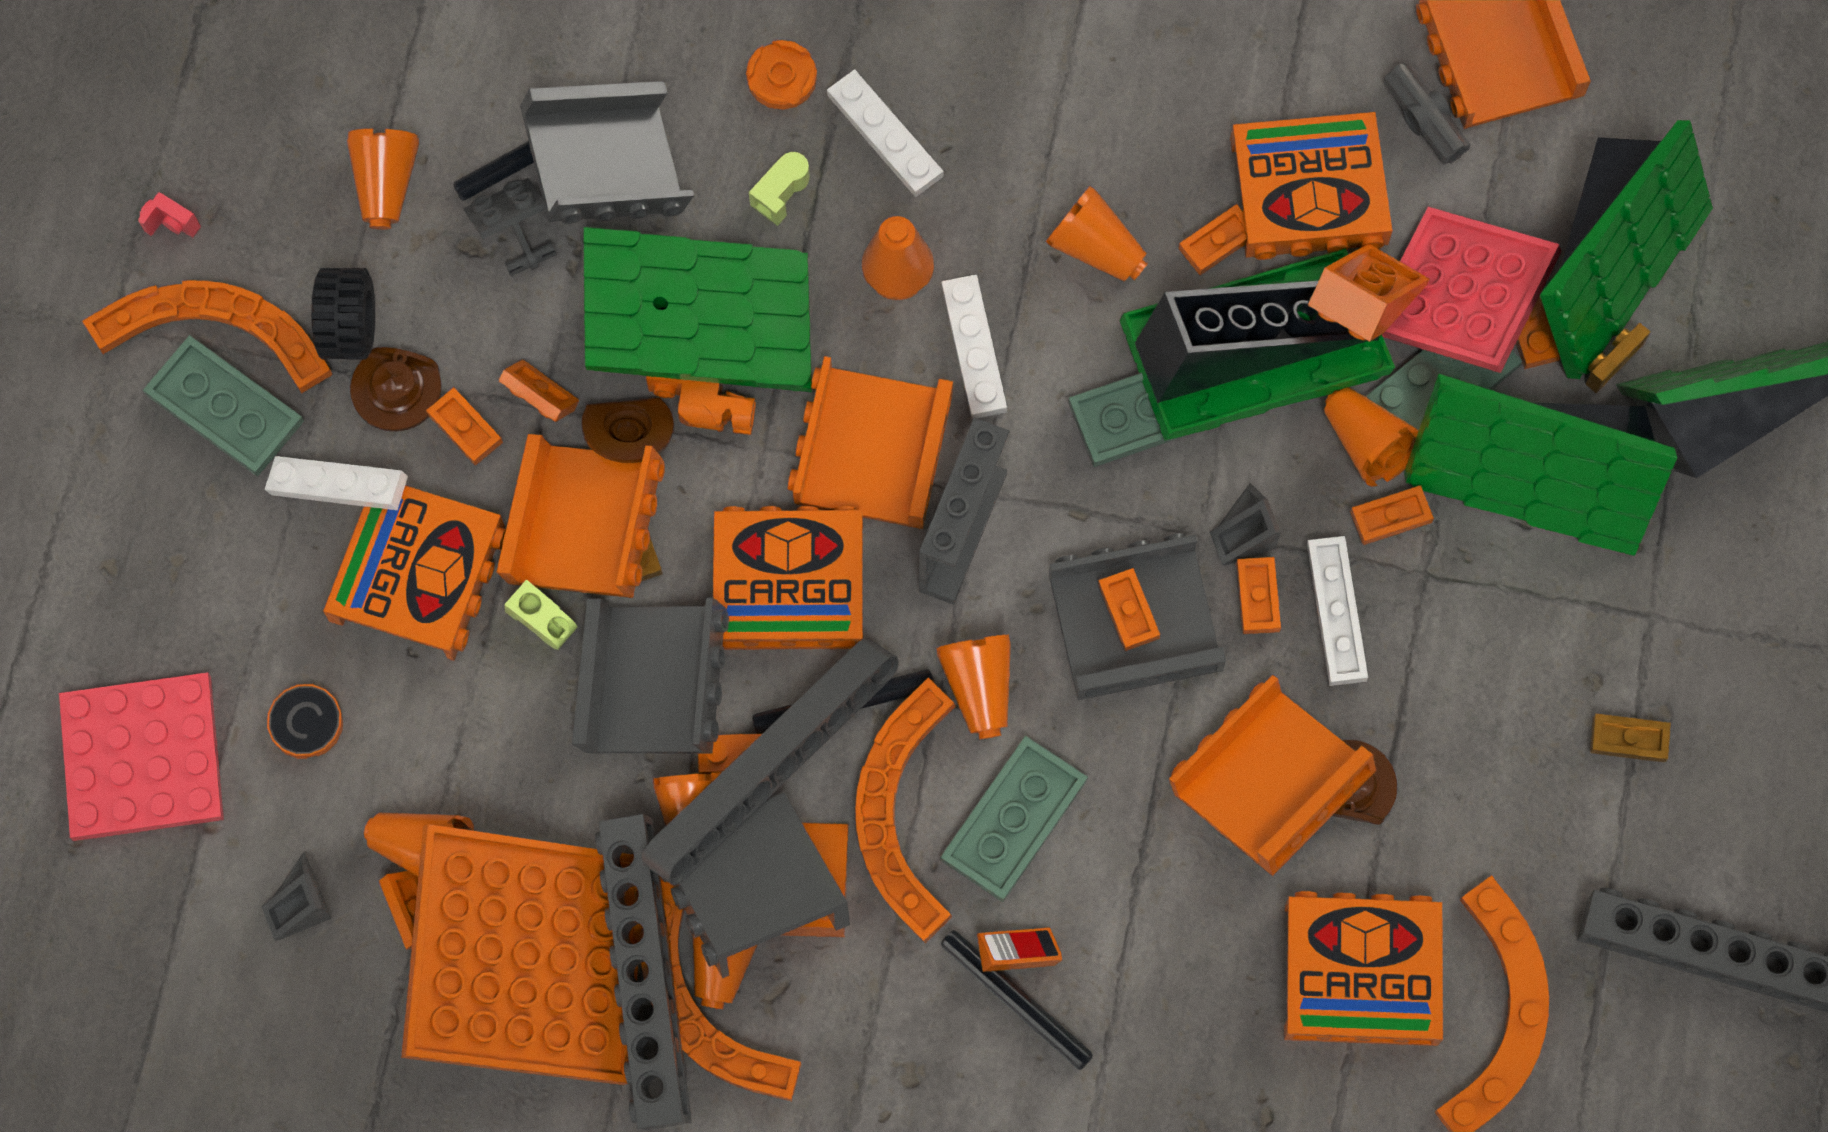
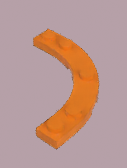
[82,280,333,394]
[855,678,956,944]
[1435,875,1549,1132]
[640,877,802,1102]

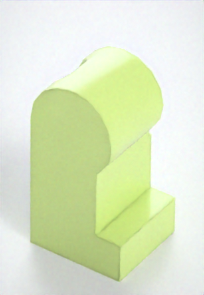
[749,152,810,226]
[504,580,578,650]

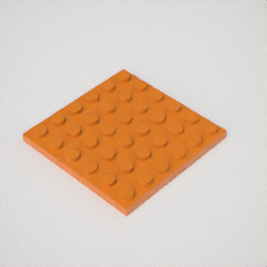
[401,824,641,1085]

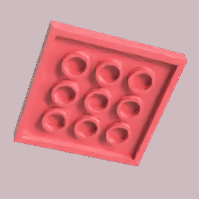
[1382,207,1562,373]
[59,672,224,841]

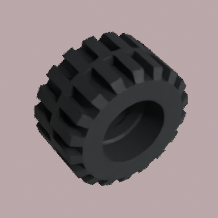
[311,268,375,360]

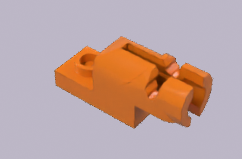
[646,376,756,435]

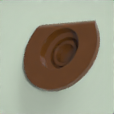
[350,347,442,432]
[582,398,674,463]
[1332,740,1397,825]

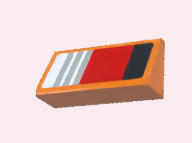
[977,928,1062,972]

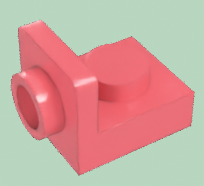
[138,192,201,238]

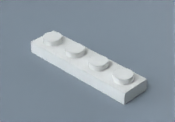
[827,69,944,197]
[941,274,1007,420]
[264,456,408,510]
[1307,536,1368,686]

